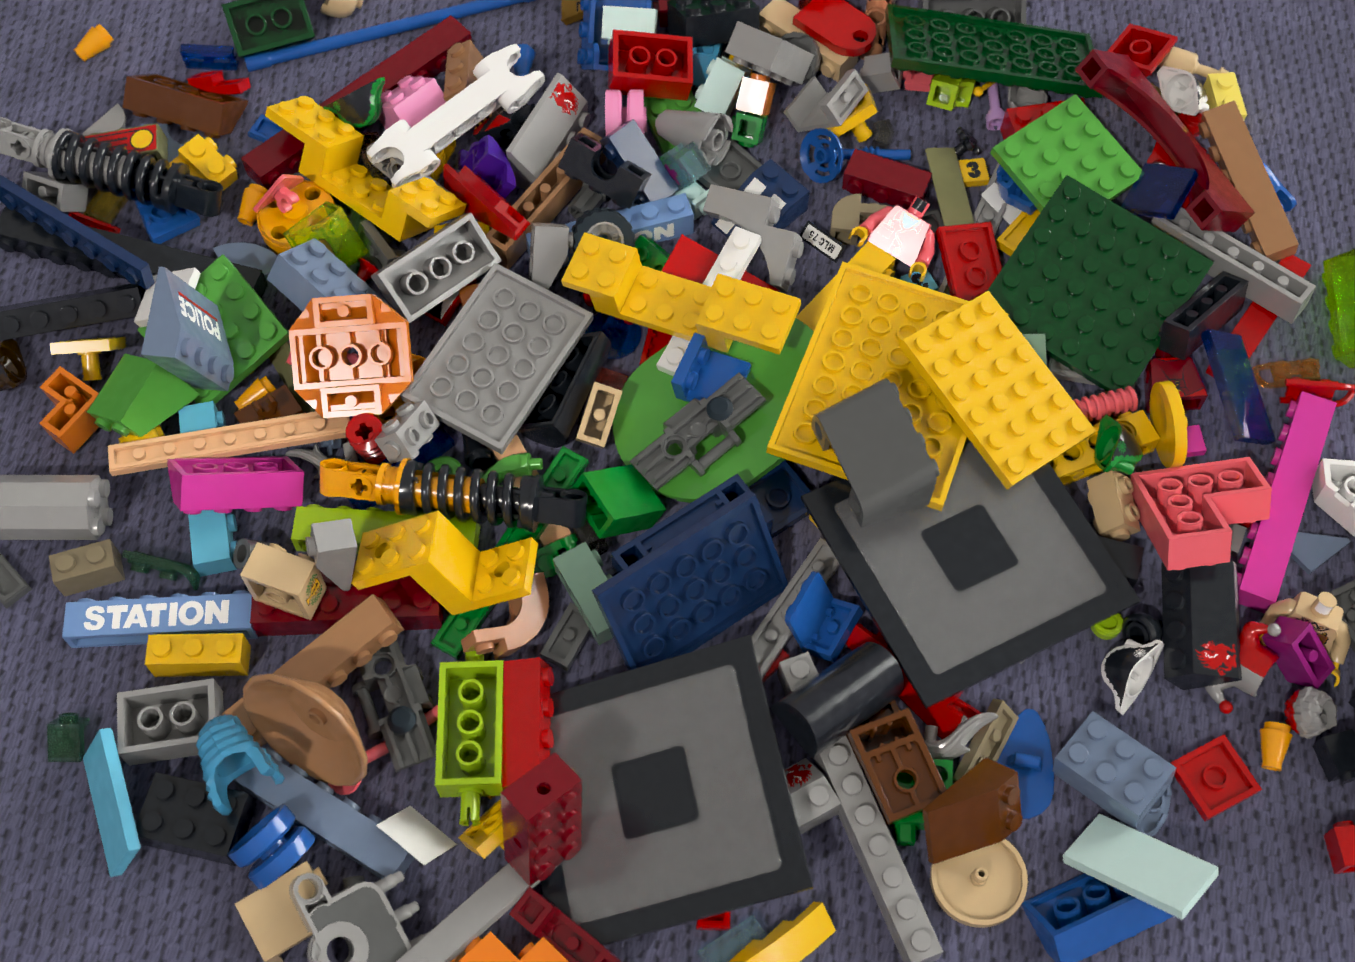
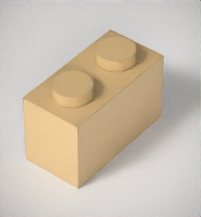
[575,382,622,449]

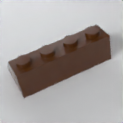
[123,73,248,139]

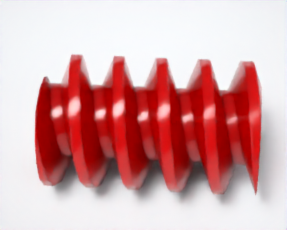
[345,413,388,465]

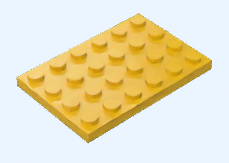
[899,291,1096,490]

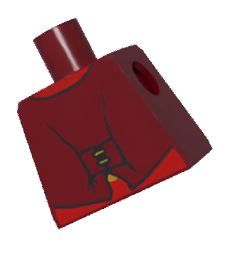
[1144,347,1208,413]

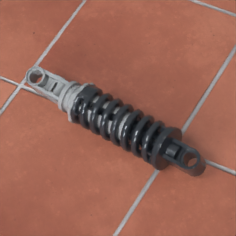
[0,117,223,217]

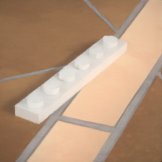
[656,226,762,376]

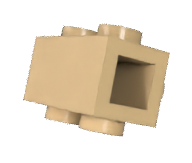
[1087,471,1141,542]

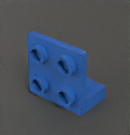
[671,332,751,402]

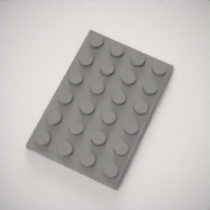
[401,263,593,454]

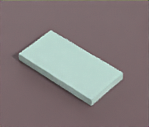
[1063,814,1219,920]

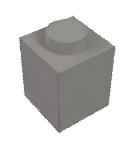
[860,52,903,94]

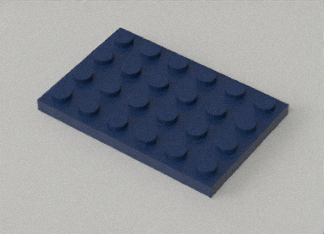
[592,490,788,671]

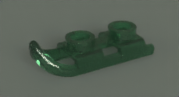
[122,550,200,591]

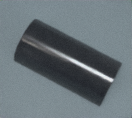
[518,331,612,448]
[770,642,904,759]

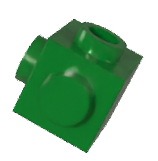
[731,111,768,148]

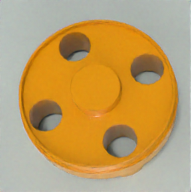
[256,180,339,255]

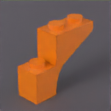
[450,931,569,962]

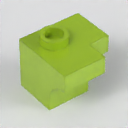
[926,74,976,111]

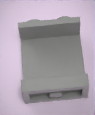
[784,69,869,132]

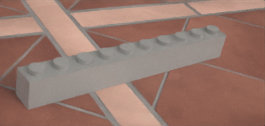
[777,652,943,962]

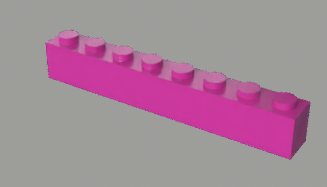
[1237,391,1337,613]

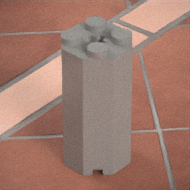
[0,475,113,540]

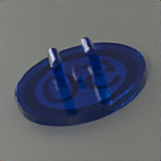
[585,312,641,359]

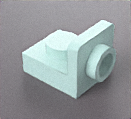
[673,180,709,220]

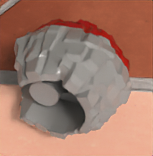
[1283,686,1337,739]

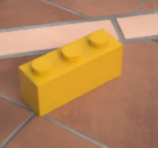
[145,633,251,677]

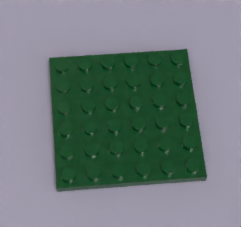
[987,175,1214,392]

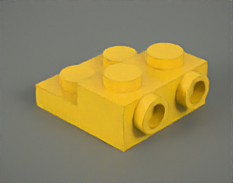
[169,134,238,191]

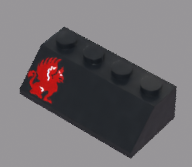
[1161,561,1242,690]

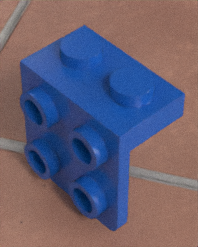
[785,571,863,663]

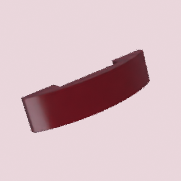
[509,886,622,962]

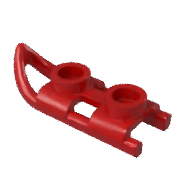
[1279,377,1355,407]

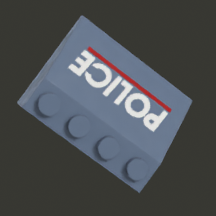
[141,267,234,391]

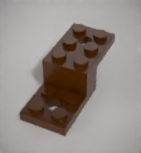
[846,700,947,825]

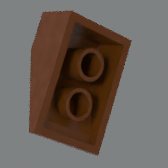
[922,757,1023,864]

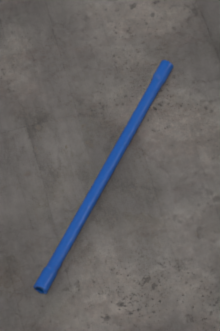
[244,0,536,72]

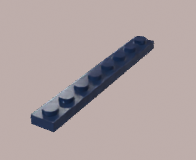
[0,175,155,290]

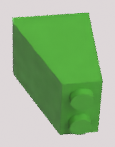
[87,353,199,437]

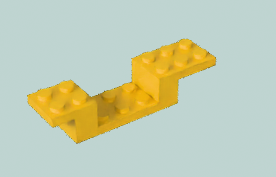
[265,96,466,242]
[561,232,801,355]

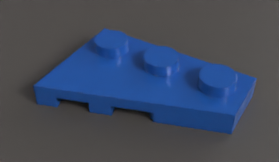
[132,188,200,244]

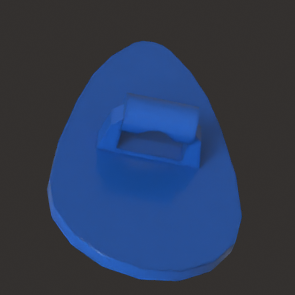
[997,709,1054,819]

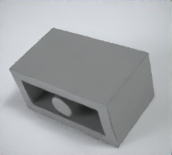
[22,171,88,212]

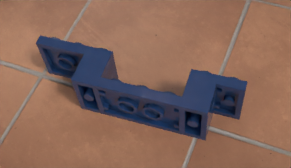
[604,460,811,577]

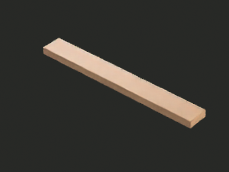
[108,411,350,476]

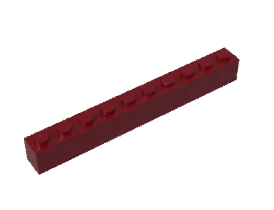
[241,15,472,190]

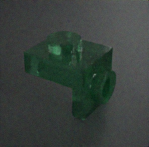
[47,712,89,762]

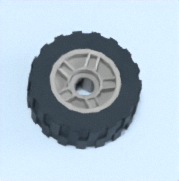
[571,207,635,252]

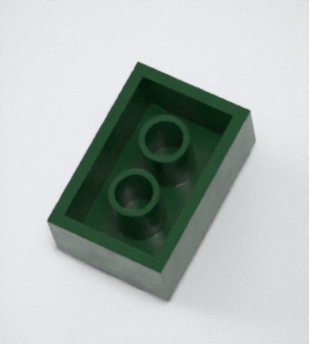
[222,0,315,58]

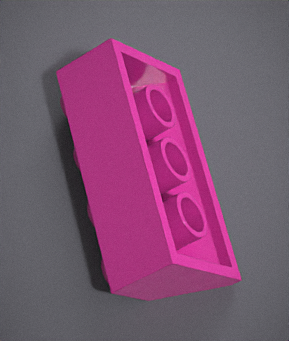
[167,456,304,515]

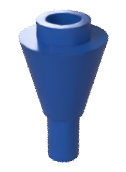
[513,44,536,76]

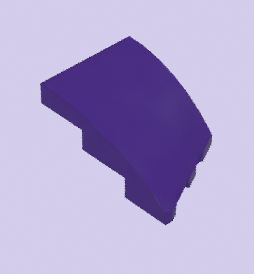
[458,135,516,199]

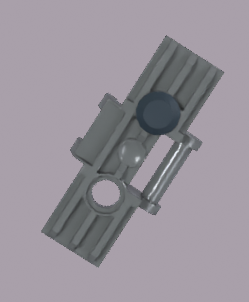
[630,373,766,491]
[352,639,436,772]

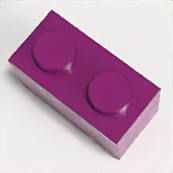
[1262,616,1335,689]

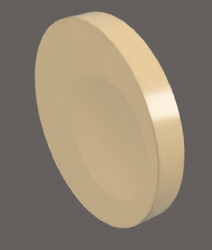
[930,839,1028,928]

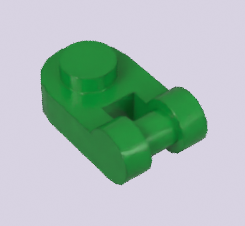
[534,532,578,578]

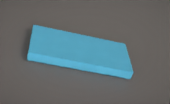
[83,728,141,877]

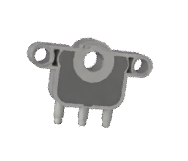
[289,871,430,962]

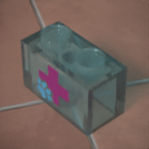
[659,142,712,194]

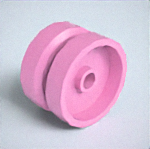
[605,89,647,135]

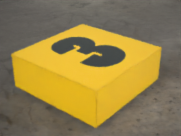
[958,158,990,187]

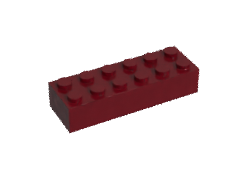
[250,561,444,637]

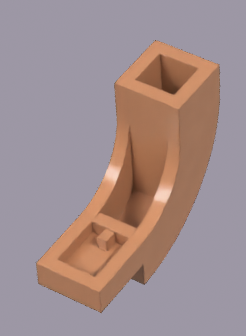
[461,572,549,660]

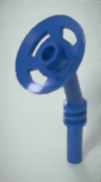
[800,128,911,183]

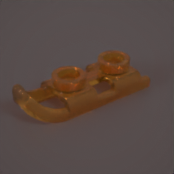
[1251,358,1325,389]

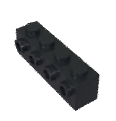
[1158,271,1249,360]

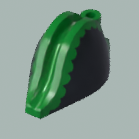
[323,77,385,127]
[1094,414,1143,475]

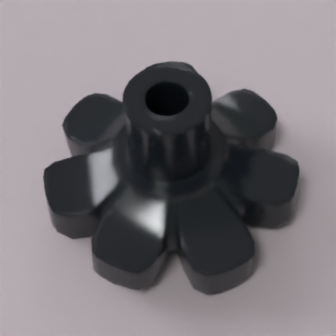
[955,127,982,157]

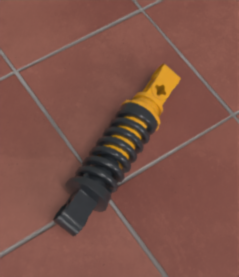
[320,458,588,533]

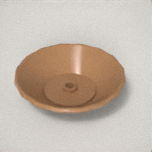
[243,674,368,786]

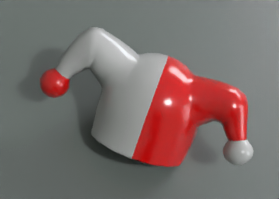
[1205,621,1281,714]

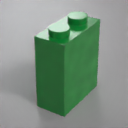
[571,464,666,539]

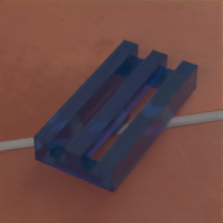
[180,44,239,71]

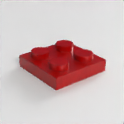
[1170,734,1262,822]

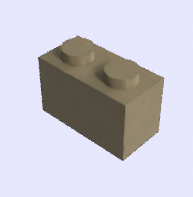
[49,539,125,596]

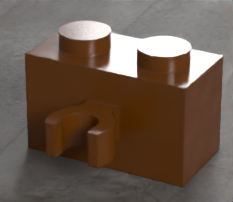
[234,384,304,424]

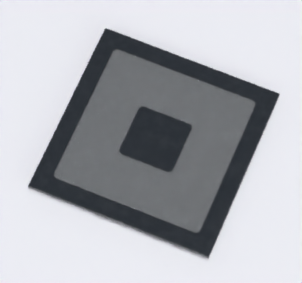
[801,437,1141,709]
[541,635,814,946]

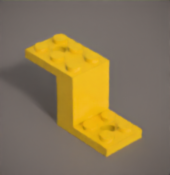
[351,510,538,615]

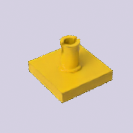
[825,83,878,142]
[50,337,126,381]
[458,799,504,859]

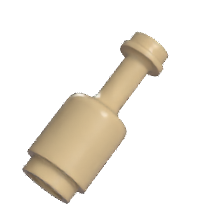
[1157,46,1229,78]

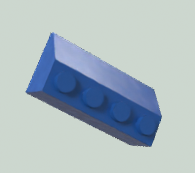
[1022,873,1173,962]

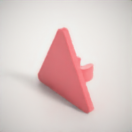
[253,174,304,213]

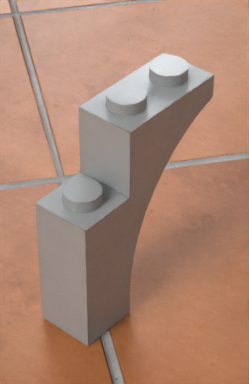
[703,184,804,292]

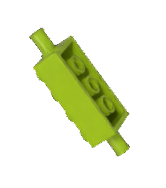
[435,651,504,826]

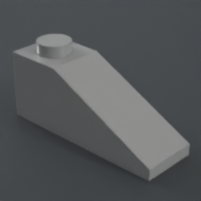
[529,223,573,290]
[305,518,357,591]

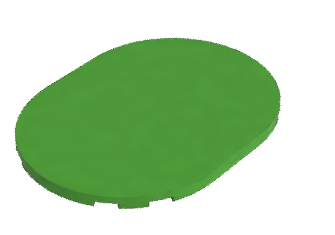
[613,318,814,503]

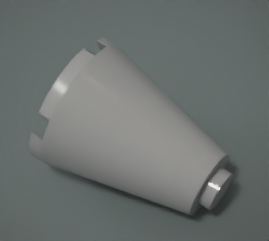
[655,109,733,168]

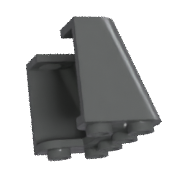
[811,378,939,528]

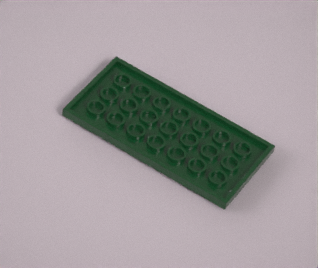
[885,3,1102,98]

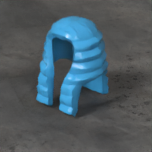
[196,714,285,815]

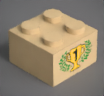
[240,542,327,620]

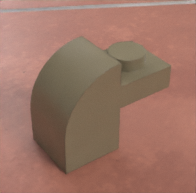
[830,194,888,245]

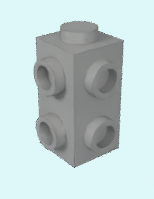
[374,400,440,464]

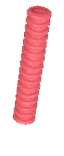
[1073,386,1138,422]

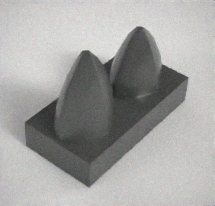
[355,220,406,270]

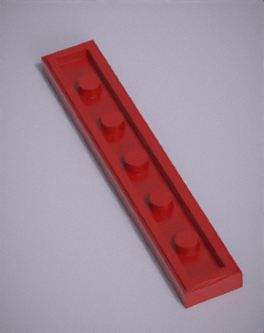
[1205,255,1311,387]

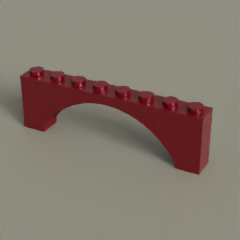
[1075,49,1255,232]

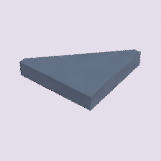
[1290,532,1351,575]

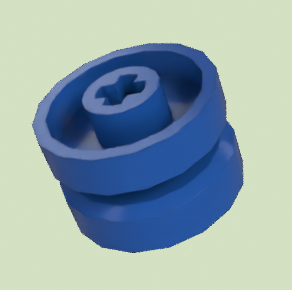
[227,804,316,890]

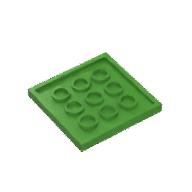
[990,94,1146,213]
[137,254,289,404]

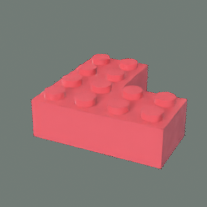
[1131,457,1272,571]

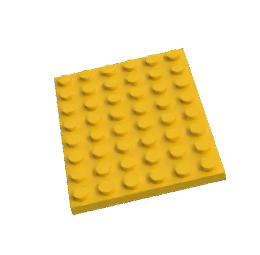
[766,261,1009,511]

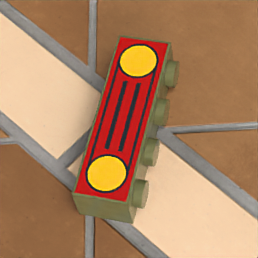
[84,123,168,162]

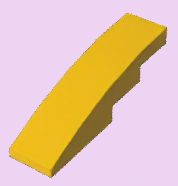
[729,901,836,962]

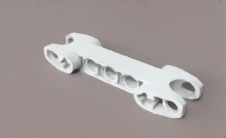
[367,44,545,188]

